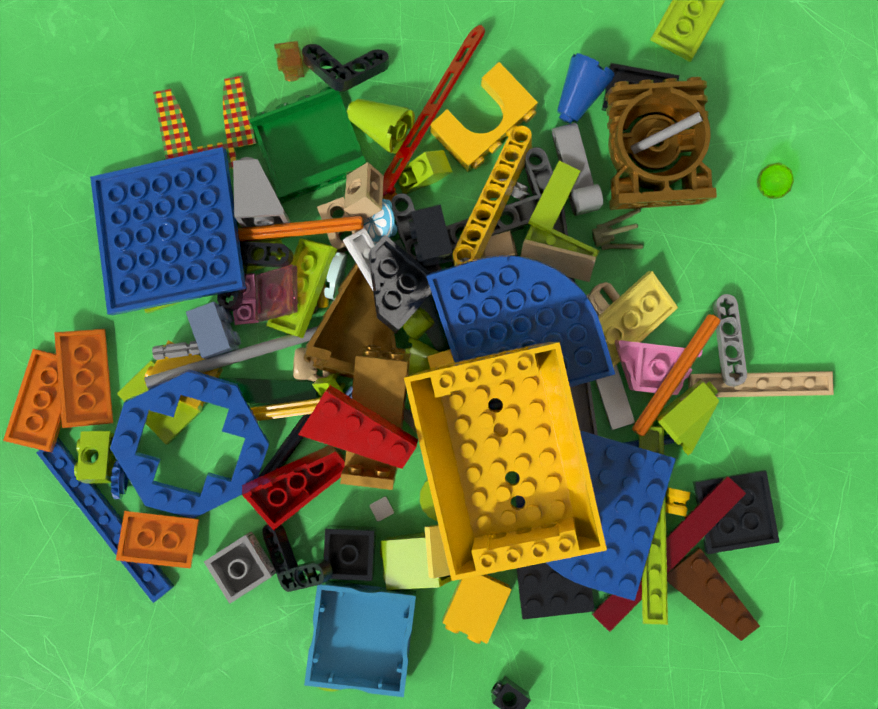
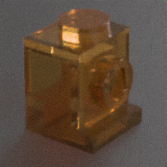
[274,41,304,81]

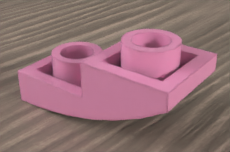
[233,273,259,325]

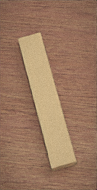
[688,371,834,397]

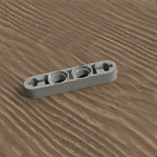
[713,294,747,387]

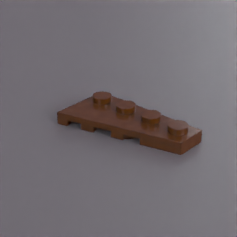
[667,547,760,641]

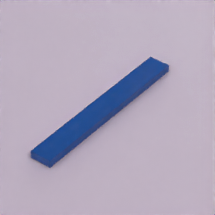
[36,437,174,603]

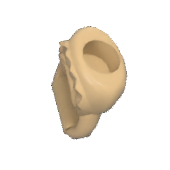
[586,282,620,316]
[293,348,332,382]

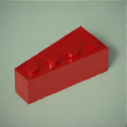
[298,385,418,469]
[242,445,345,530]

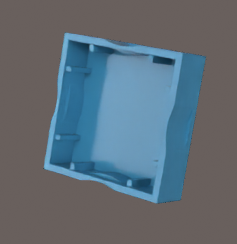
[304,580,416,697]

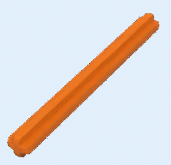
[238,216,364,242]
[632,314,720,436]

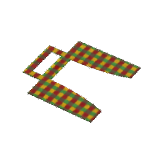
[153,76,256,170]

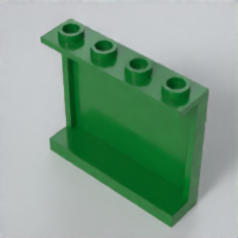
[249,87,367,203]

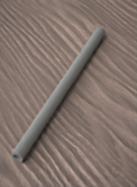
[144,326,318,389]

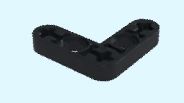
[302,44,389,92]
[217,241,293,311]
[262,524,333,592]

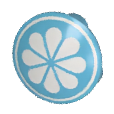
[363,199,397,245]

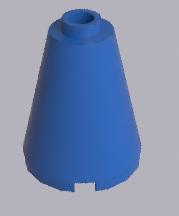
[557,53,615,124]

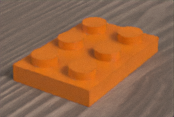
[116,511,199,568]

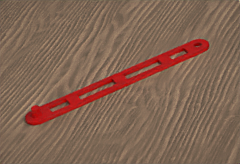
[383,25,485,196]

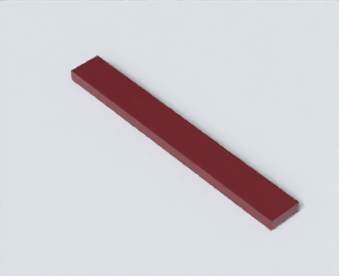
[592,476,746,632]

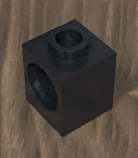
[491,676,531,709]

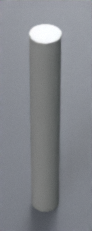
[631,112,703,154]

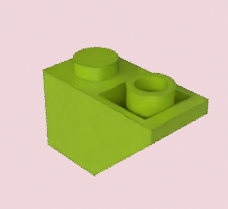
[398,150,452,194]

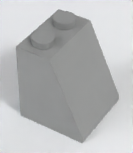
[233,157,291,228]

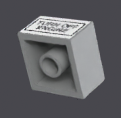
[204,531,276,604]

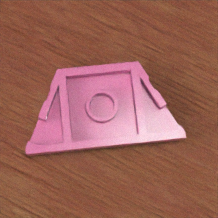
[615,340,703,395]

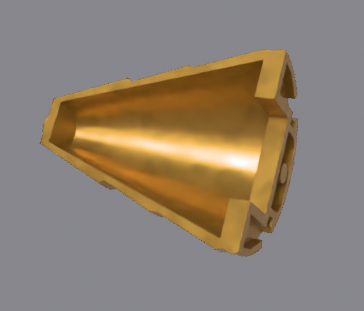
[304,262,396,379]

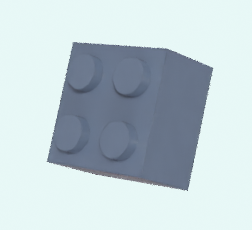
[186,302,241,359]

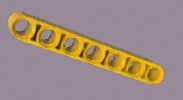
[453,126,532,266]

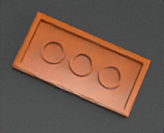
[54,329,113,428]
[3,349,62,453]

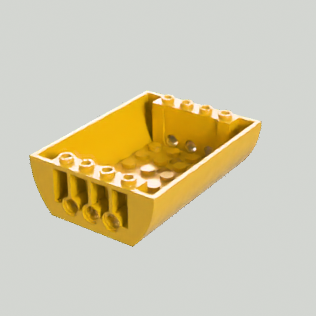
[404,342,607,581]

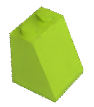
[380,532,452,590]

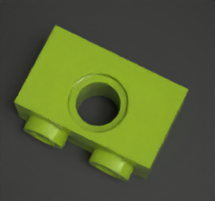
[74,431,116,483]

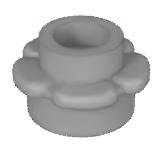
[511,182,530,200]

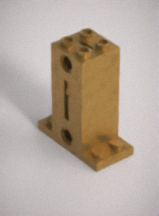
[340,345,411,490]

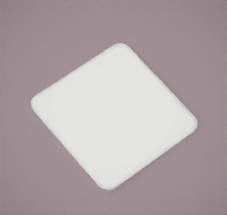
[370,497,394,521]

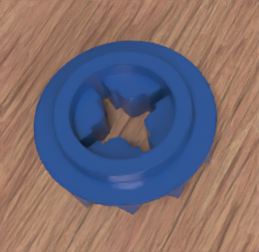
[111,461,128,499]

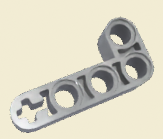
[552,123,603,216]

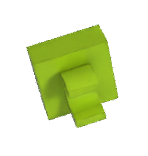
[312,373,345,397]

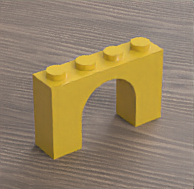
[430,62,538,172]

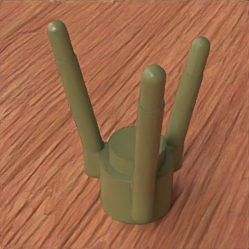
[592,208,643,250]

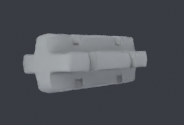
[152,341,200,360]

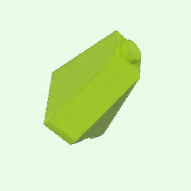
[657,380,719,455]

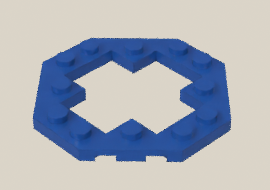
[110,369,269,519]

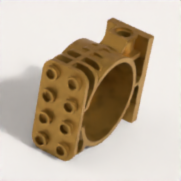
[605,77,717,210]

